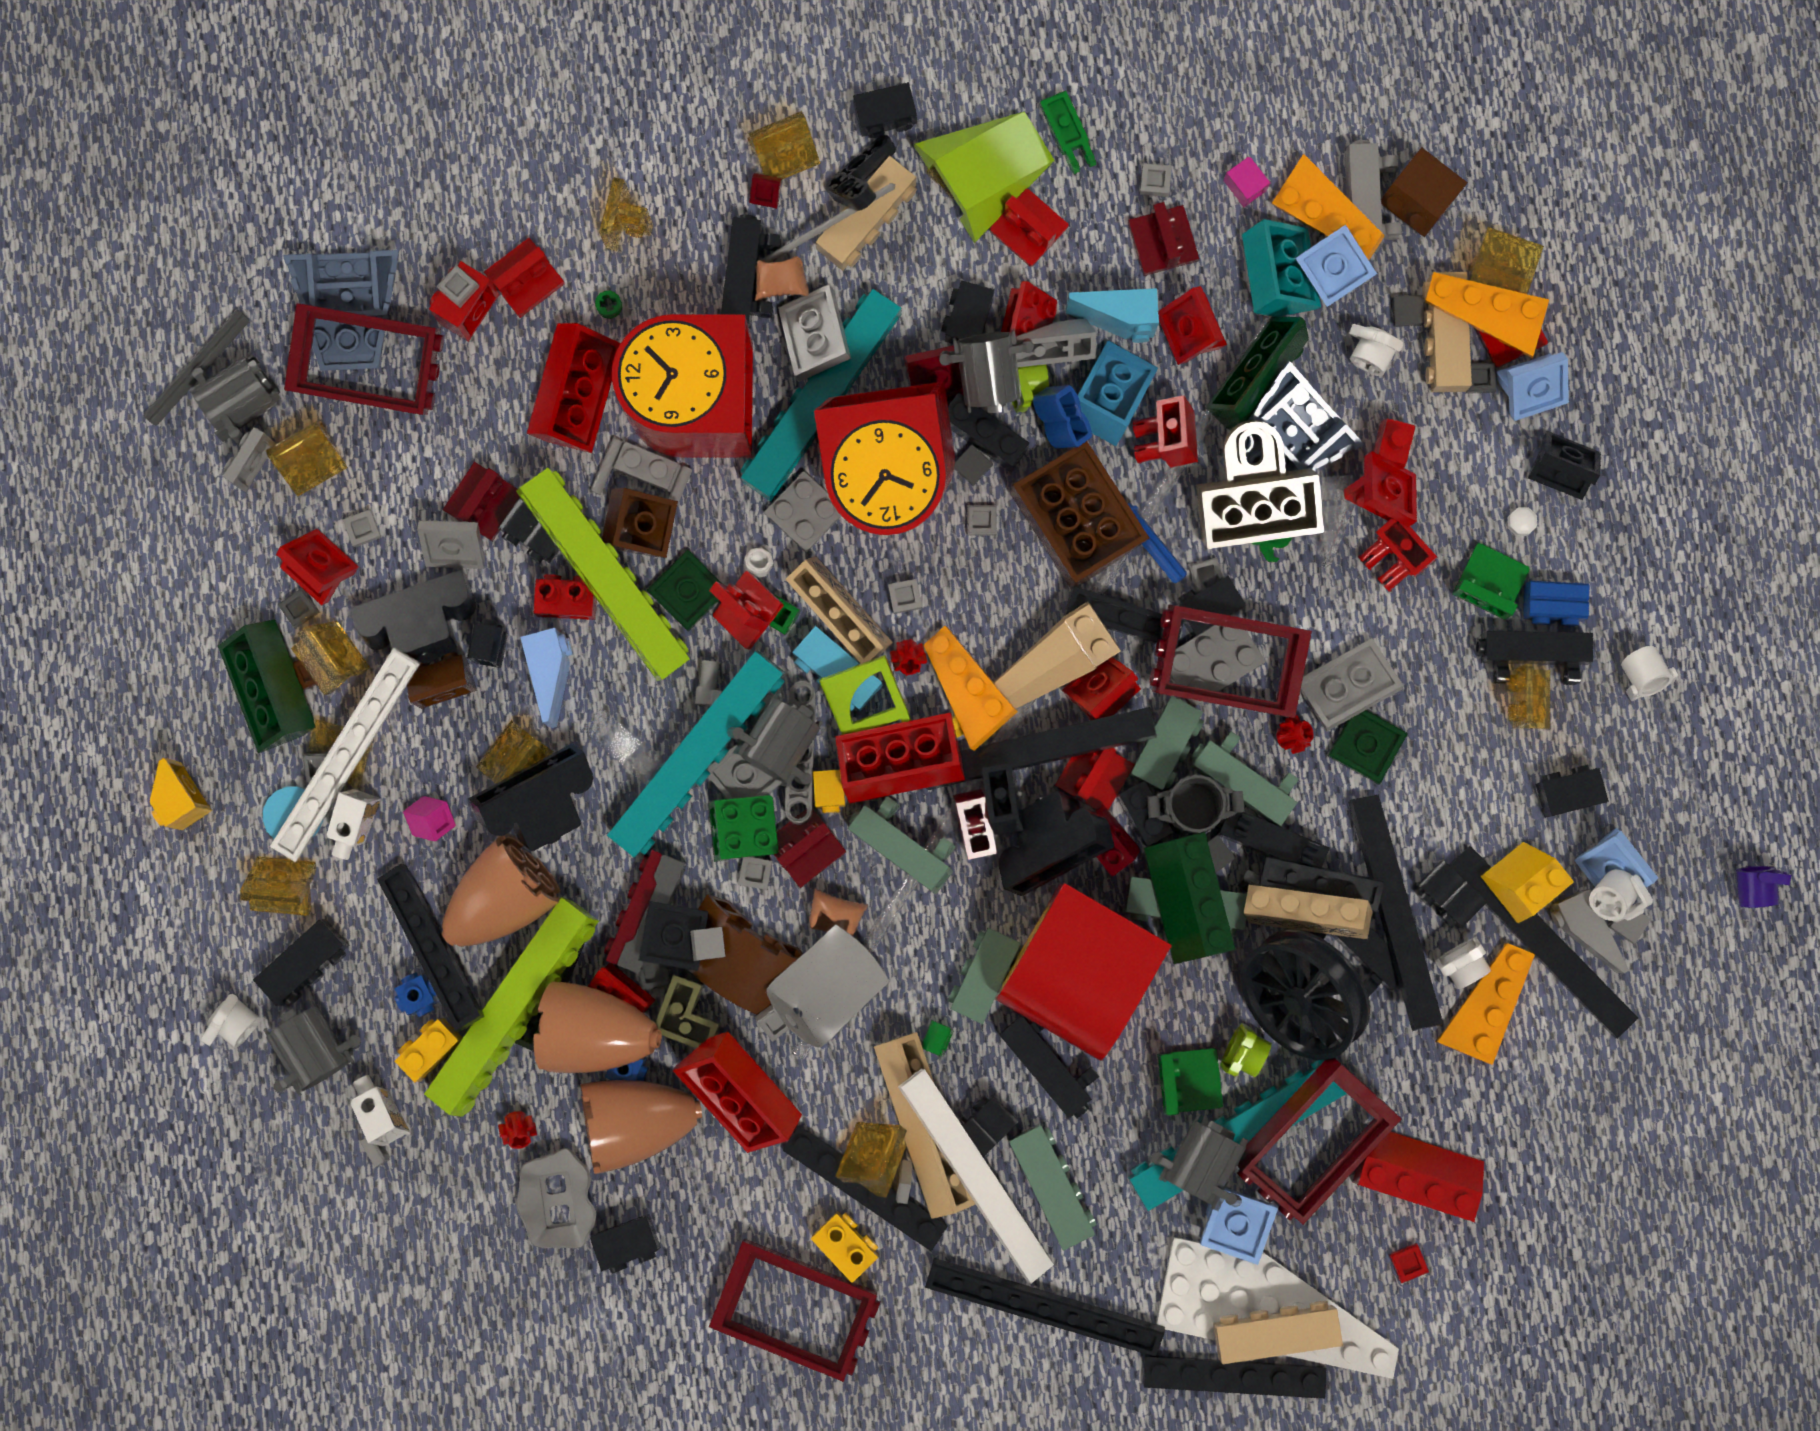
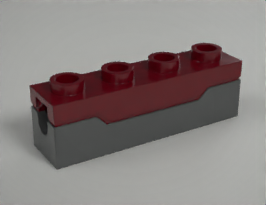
[604,850,687,975]

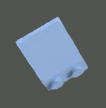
[520,628,573,728]

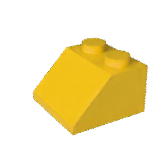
[150,758,212,830]
[1481,842,1574,923]

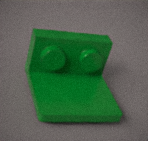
[1452,543,1530,620]
[708,795,778,862]
[1157,1048,1223,1115]

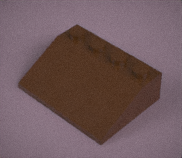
[1010,441,1149,589]

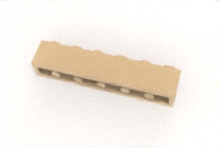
[874,1032,975,1219]

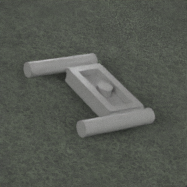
[590,438,692,506]

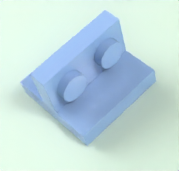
[1296,224,1377,307]
[1496,352,1569,421]
[1574,828,1658,887]
[1200,1188,1278,1265]

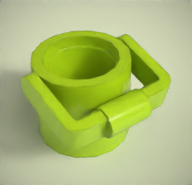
[1012,364,1049,413]
[1220,1023,1272,1077]

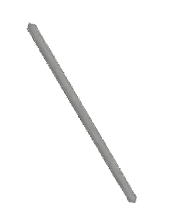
[760,183,896,263]

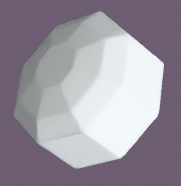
[1508,507,1537,536]
[744,547,773,578]

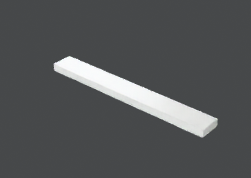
[270,647,421,862]
[898,1069,1054,1283]

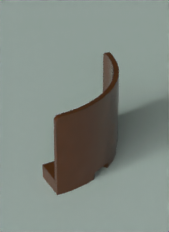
[688,894,803,1015]

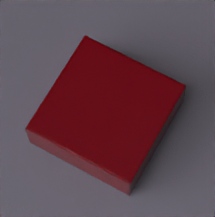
[749,173,782,209]

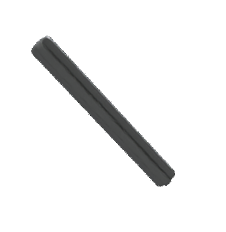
[144,310,249,426]

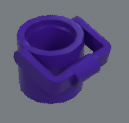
[1736,866,1792,908]

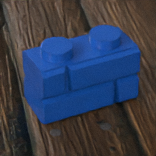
[1523,581,1590,627]

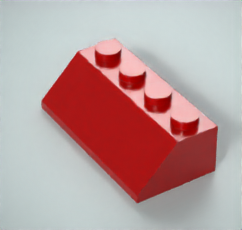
[526,323,620,453]
[835,712,965,804]
[672,1031,802,1153]
[1352,1131,1484,1222]

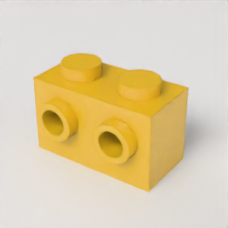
[394,1018,463,1083]
[811,1211,879,1283]

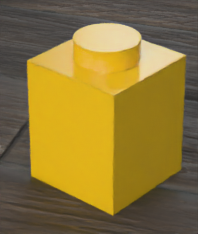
[813,770,846,814]

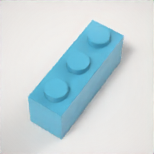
[792,626,883,712]

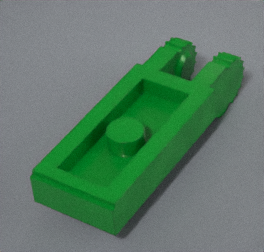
[1039,90,1096,174]

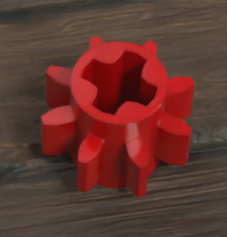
[890,639,927,676]
[1276,715,1314,754]
[498,1111,537,1149]

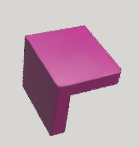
[1223,157,1270,207]
[403,796,456,842]

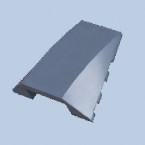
[283,250,400,371]
[1219,360,1365,472]

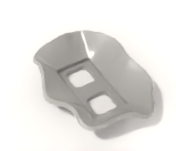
[516,1148,596,1249]

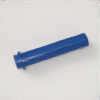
[1128,503,1187,584]

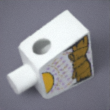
[327,789,381,860]
[350,1075,410,1147]

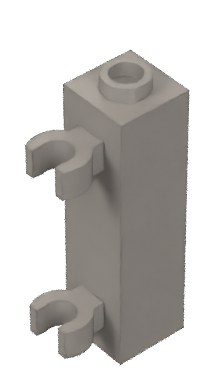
[1345,140,1402,252]

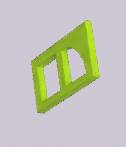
[819,655,912,735]

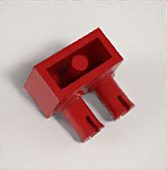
[1132,395,1198,468]
[1358,518,1438,592]
[533,574,597,620]

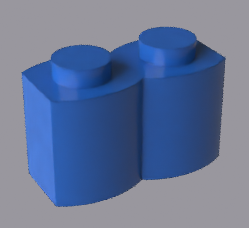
[1033,385,1092,449]

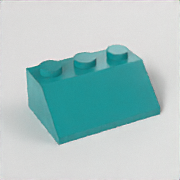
[1242,219,1321,317]

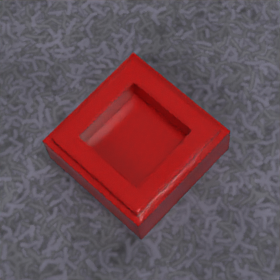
[1388,1243,1429,1283]

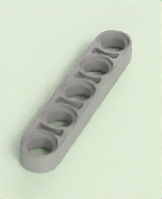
[785,681,816,825]

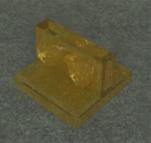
[747,111,821,180]
[599,177,653,251]
[1469,227,1544,294]
[266,421,348,497]
[291,621,370,695]
[476,720,554,784]
[240,856,316,916]
[836,1122,907,1198]

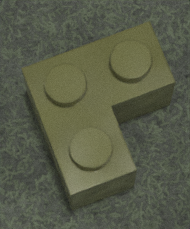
[655,975,721,1048]

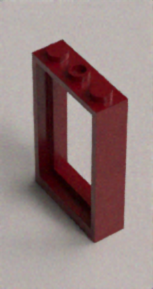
[284,303,444,415]
[1149,604,1312,718]
[1236,1058,1402,1225]
[709,1238,881,1382]

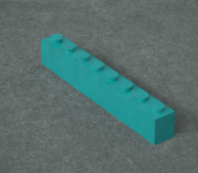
[740,289,902,502]
[607,650,785,858]
[1127,1057,1347,1211]

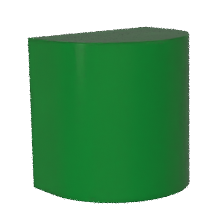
[769,595,801,635]
[921,1020,954,1056]

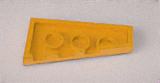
[1272,154,1385,260]
[1425,272,1549,358]
[924,626,1018,751]
[1435,943,1535,1065]

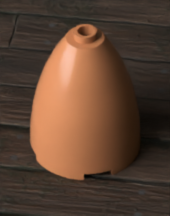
[442,833,561,947]
[534,982,662,1073]
[580,1080,702,1174]

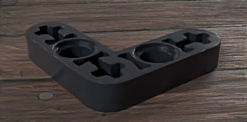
[825,135,897,211]

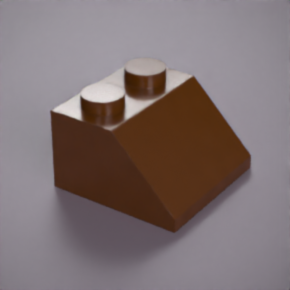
[1381,147,1468,237]
[602,488,678,558]
[407,652,477,709]

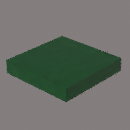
[646,549,721,632]
[1327,710,1408,785]

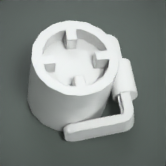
[1349,324,1403,376]
[1621,646,1678,701]
[1589,869,1653,923]
[1435,937,1491,989]
[201,994,261,1048]

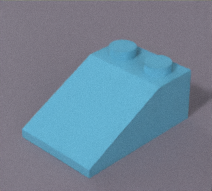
[1066,288,1159,343]

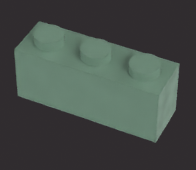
[1129,696,1204,792]
[947,928,1020,1024]

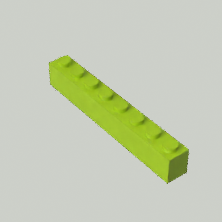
[516,468,690,681]
[424,897,599,1117]

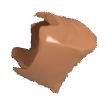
[754,256,809,301]
[809,888,868,936]

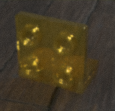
[1508,664,1550,729]

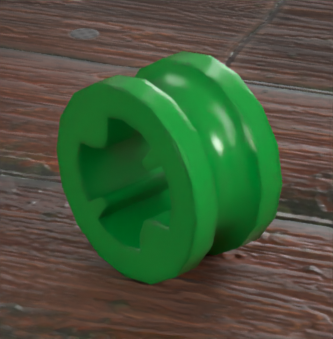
[595,290,622,319]

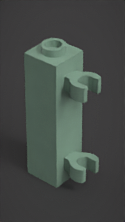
[1190,731,1299,827]
[847,796,956,895]

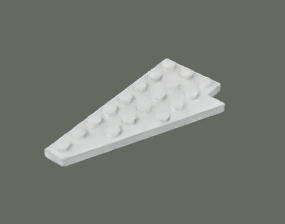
[1156,1219,1399,1379]

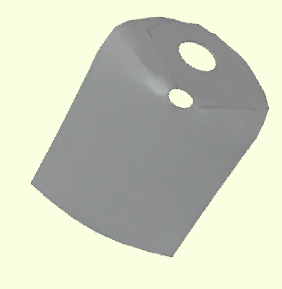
[767,925,890,1048]

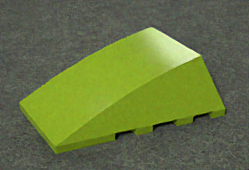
[914,111,1055,243]

